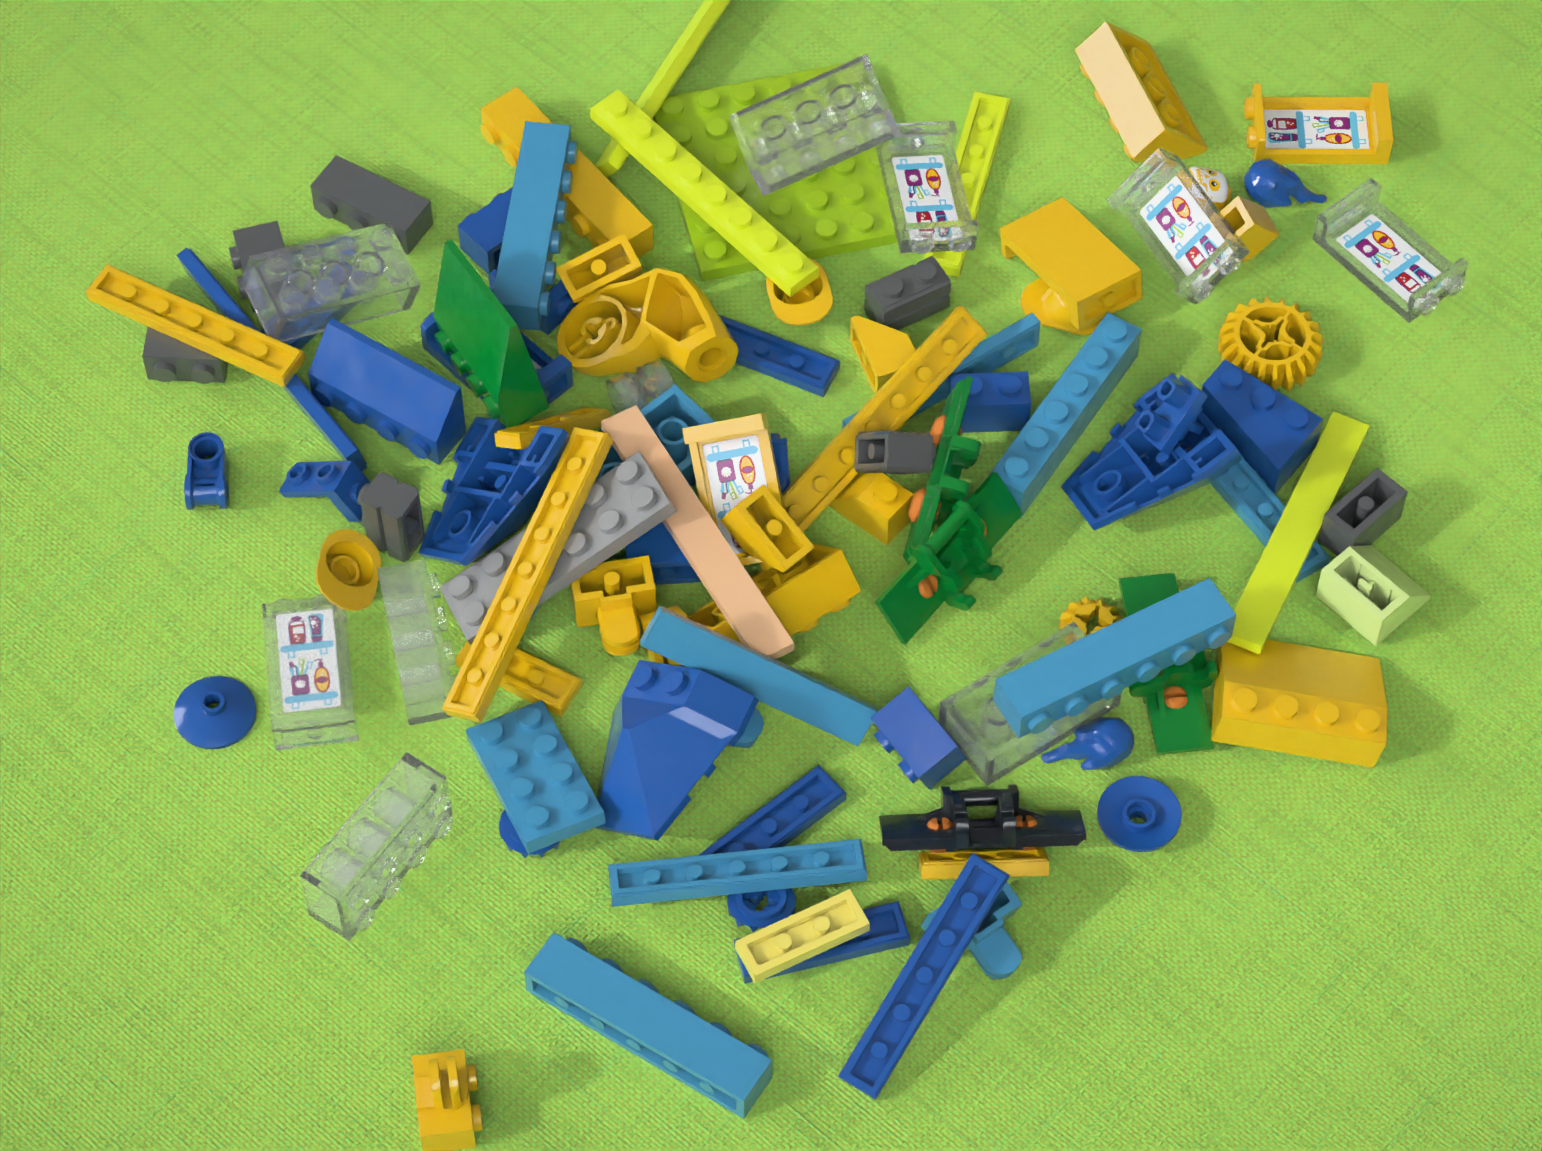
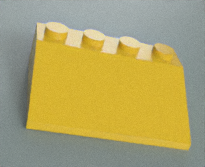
[1211,639,1388,768]

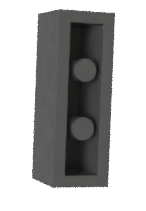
[310,155,433,255]

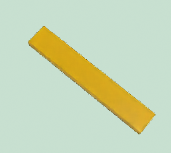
[86,264,306,388]

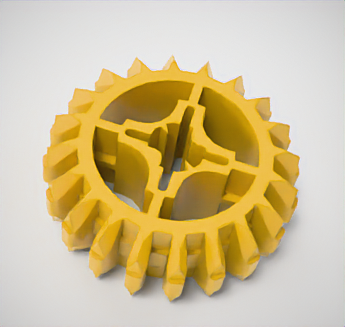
[1218,295,1323,392]

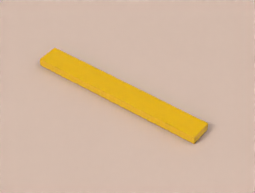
[782,306,988,532]
[442,427,614,723]

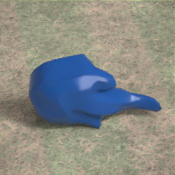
[1244,159,1327,208]
[1041,717,1134,770]

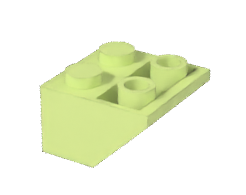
[1315,545,1431,646]

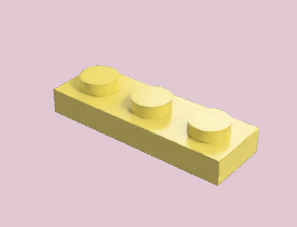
[735,889,870,983]

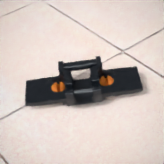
[879,784,1087,853]

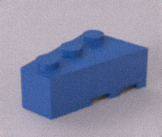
[1201,360,1323,495]

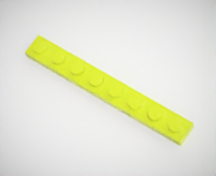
[590,89,819,297]

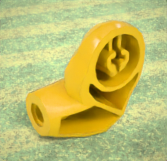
[557,268,739,382]

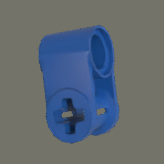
[184,432,229,510]

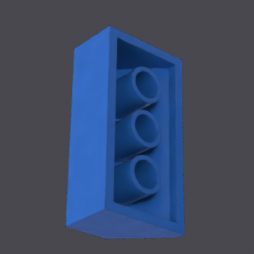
[308,318,466,465]

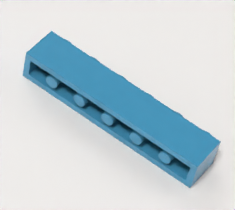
[493,121,578,331]
[989,312,1142,519]
[993,578,1236,739]
[524,932,772,1119]

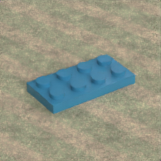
[466,700,606,854]

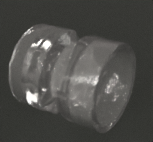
[606,359,674,414]

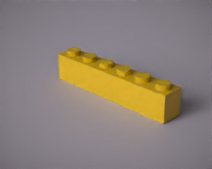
[480,87,654,258]

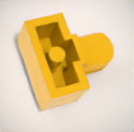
[570,555,657,656]
[412,1049,483,1151]

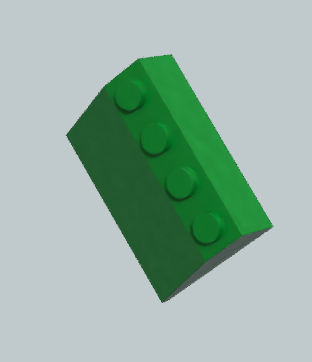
[433,239,550,428]

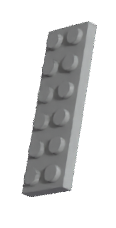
[439,451,677,645]

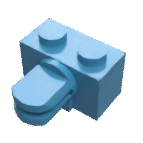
[921,882,1022,980]

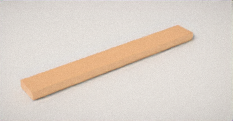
[601,405,794,660]

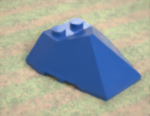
[1061,373,1242,530]
[418,417,570,566]
[595,660,759,841]

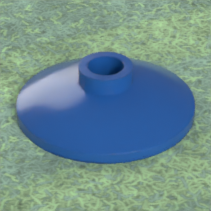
[173,676,257,749]
[1097,776,1182,852]

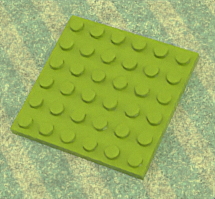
[653,59,915,281]

